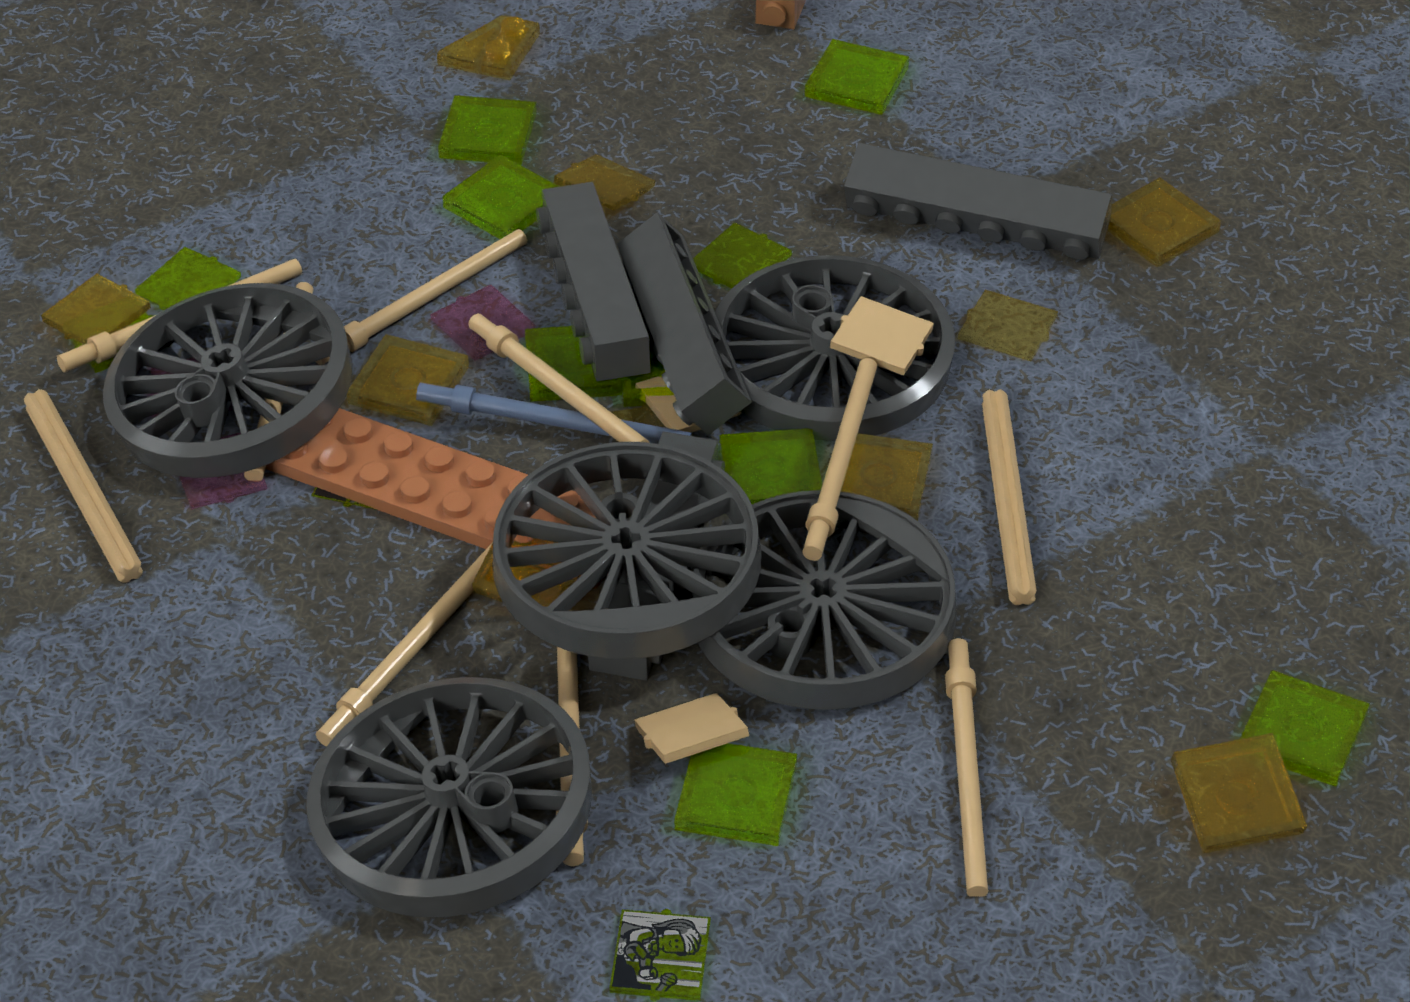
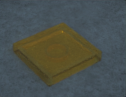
[1107,177,1221,268]
[347,334,469,426]
[841,433,933,521]
[1171,733,1307,854]

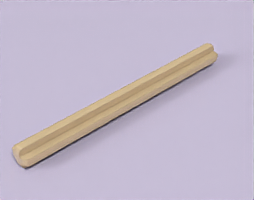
[24,389,143,583]
[982,389,1037,605]

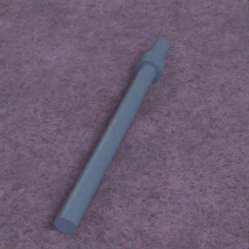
[416,382,692,444]

